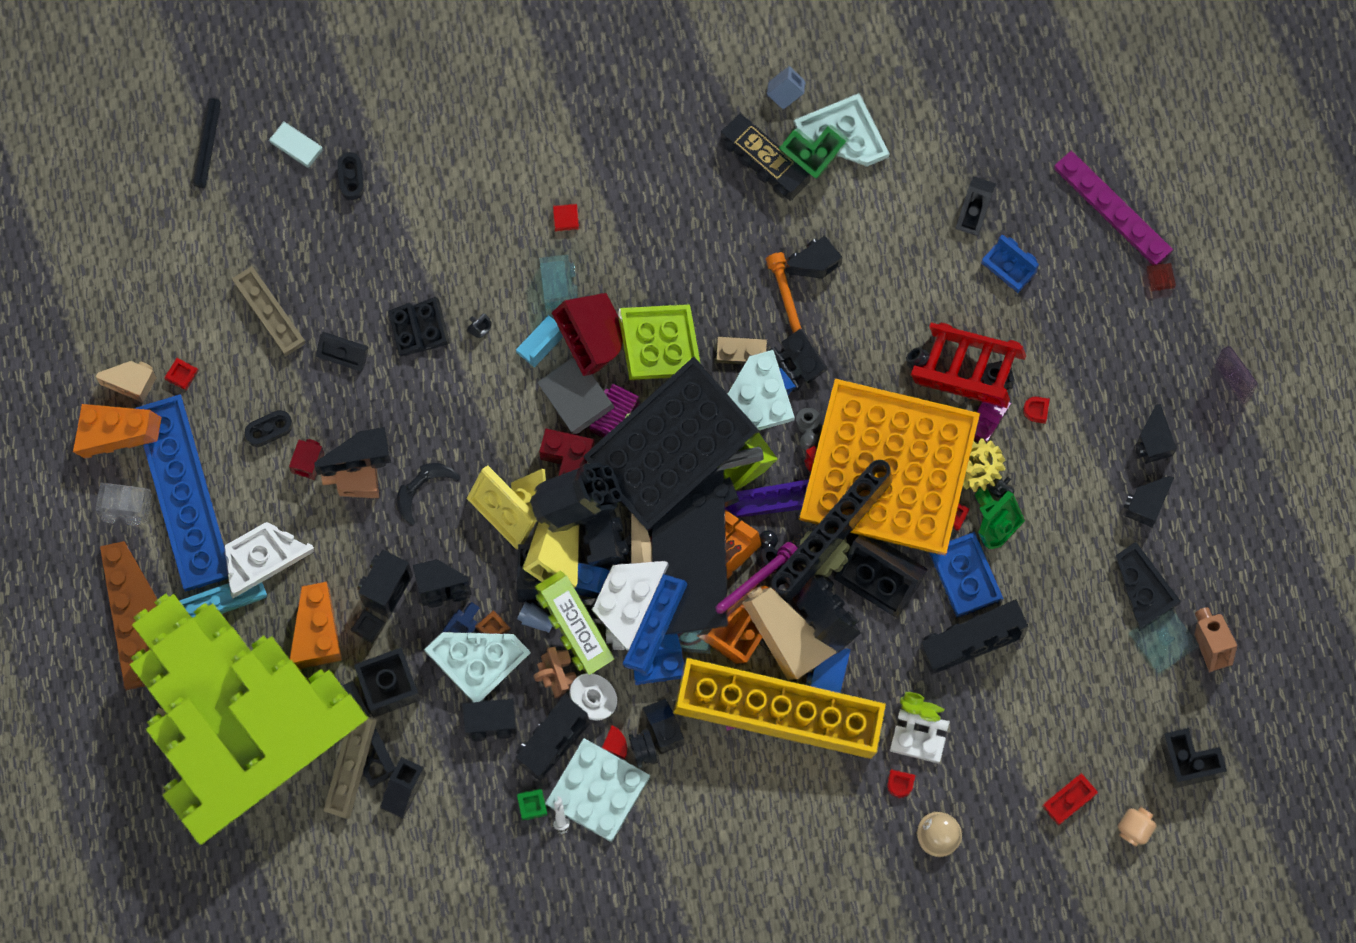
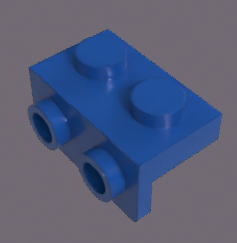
[981,235,1039,293]

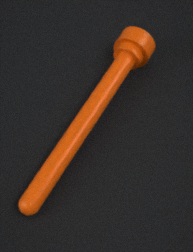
[765,252,801,333]

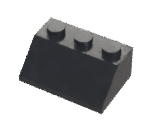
[834,535,928,618]

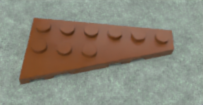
[100,541,158,690]

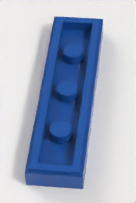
[623,574,688,674]

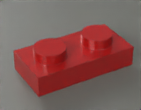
[1042,773,1098,826]

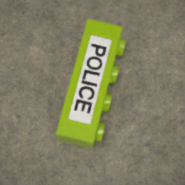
[535,570,614,675]

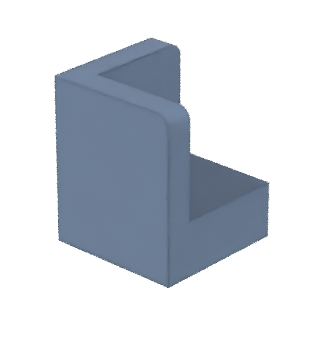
[767,66,805,109]

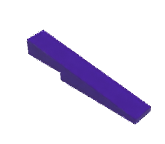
[725,479,809,518]

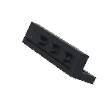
[343,681,395,788]

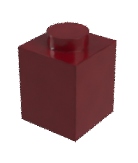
[289,439,325,480]

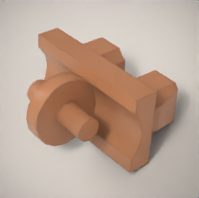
[534,647,577,698]

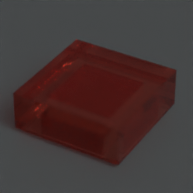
[1146,263,1176,292]

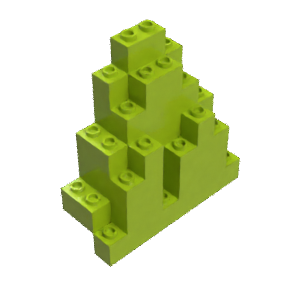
[130,593,368,845]

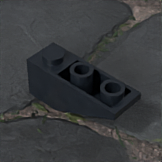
[314,427,391,477]

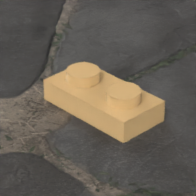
[717,337,767,364]

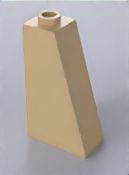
[742,587,837,680]

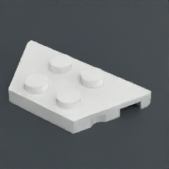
[224,522,314,598]
[592,561,669,651]

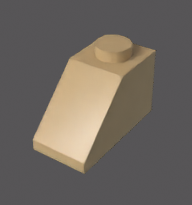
[96,361,156,403]

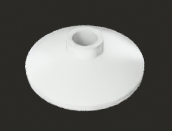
[569,674,617,720]

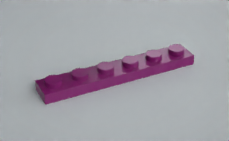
[1053,150,1173,267]

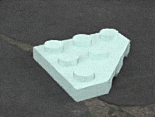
[794,94,889,166]
[728,350,795,430]
[424,632,531,702]

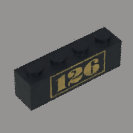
[720,112,811,201]

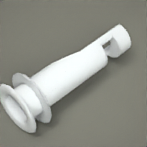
[553,797,570,834]

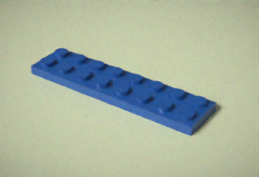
[133,394,228,592]

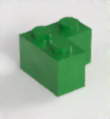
[779,125,850,179]

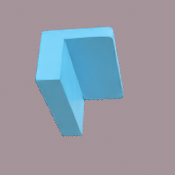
[516,315,563,368]

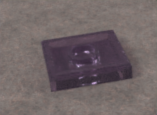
[1214,345,1258,404]

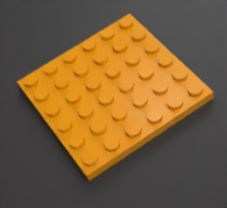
[799,379,980,556]

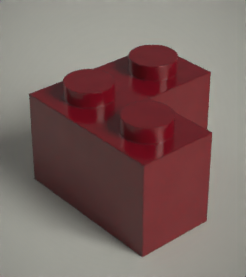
[539,428,594,476]

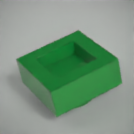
[517,789,548,821]

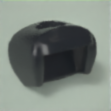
[466,313,492,338]
[989,476,1015,498]

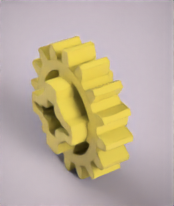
[963,438,1006,492]

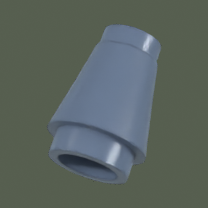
[517,602,552,633]

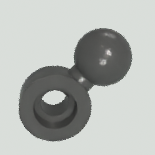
[796,408,821,451]

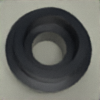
[906,347,929,370]

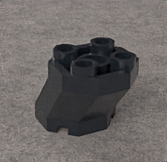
[530,462,623,532]

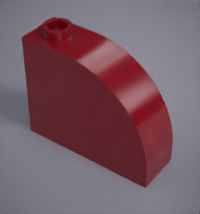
[551,293,623,376]

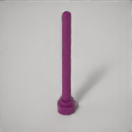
[716,542,798,614]

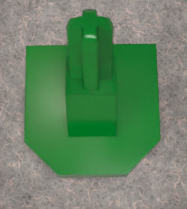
[975,488,1025,549]

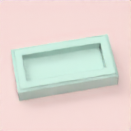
[270,122,323,168]

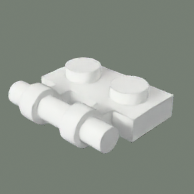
[890,709,950,764]

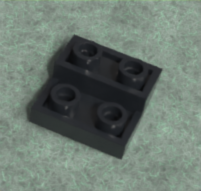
[388,297,450,356]

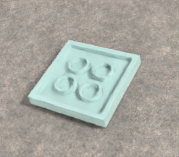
[545,738,650,842]

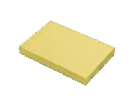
[467,466,537,550]

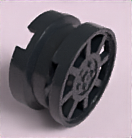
[628,729,658,769]

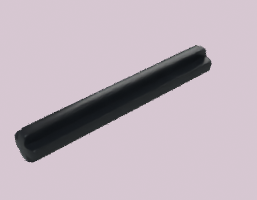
[193,98,221,188]

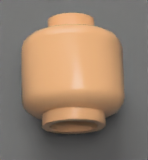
[1118,807,1156,847]

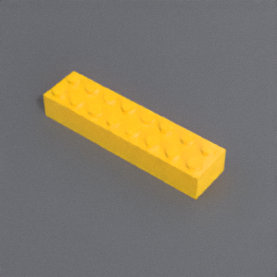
[674,658,886,759]

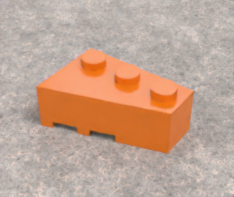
[73,404,162,458]
[697,586,768,664]

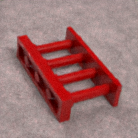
[911,322,1026,408]

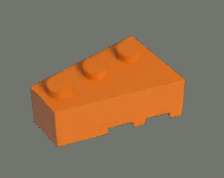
[290,582,342,669]

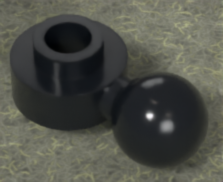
[756,530,781,573]

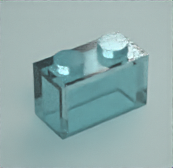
[539,254,578,311]

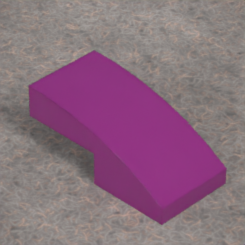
[974,402,1011,444]

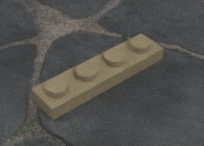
[232,266,306,357]
[323,717,377,818]

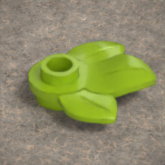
[900,692,944,722]

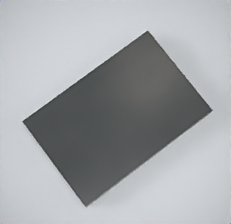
[537,357,615,435]

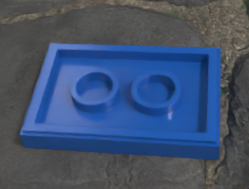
[929,532,1004,618]

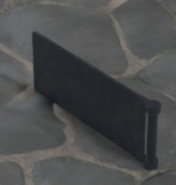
[652,470,728,635]

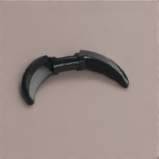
[397,463,460,525]

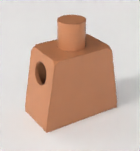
[321,466,379,498]
[1195,608,1237,672]

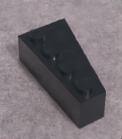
[920,599,1028,675]

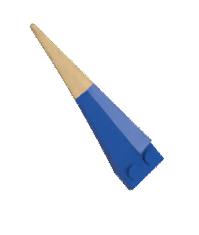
[631,513,684,685]

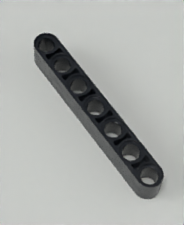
[772,460,892,602]

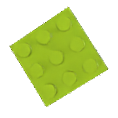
[618,305,700,380]

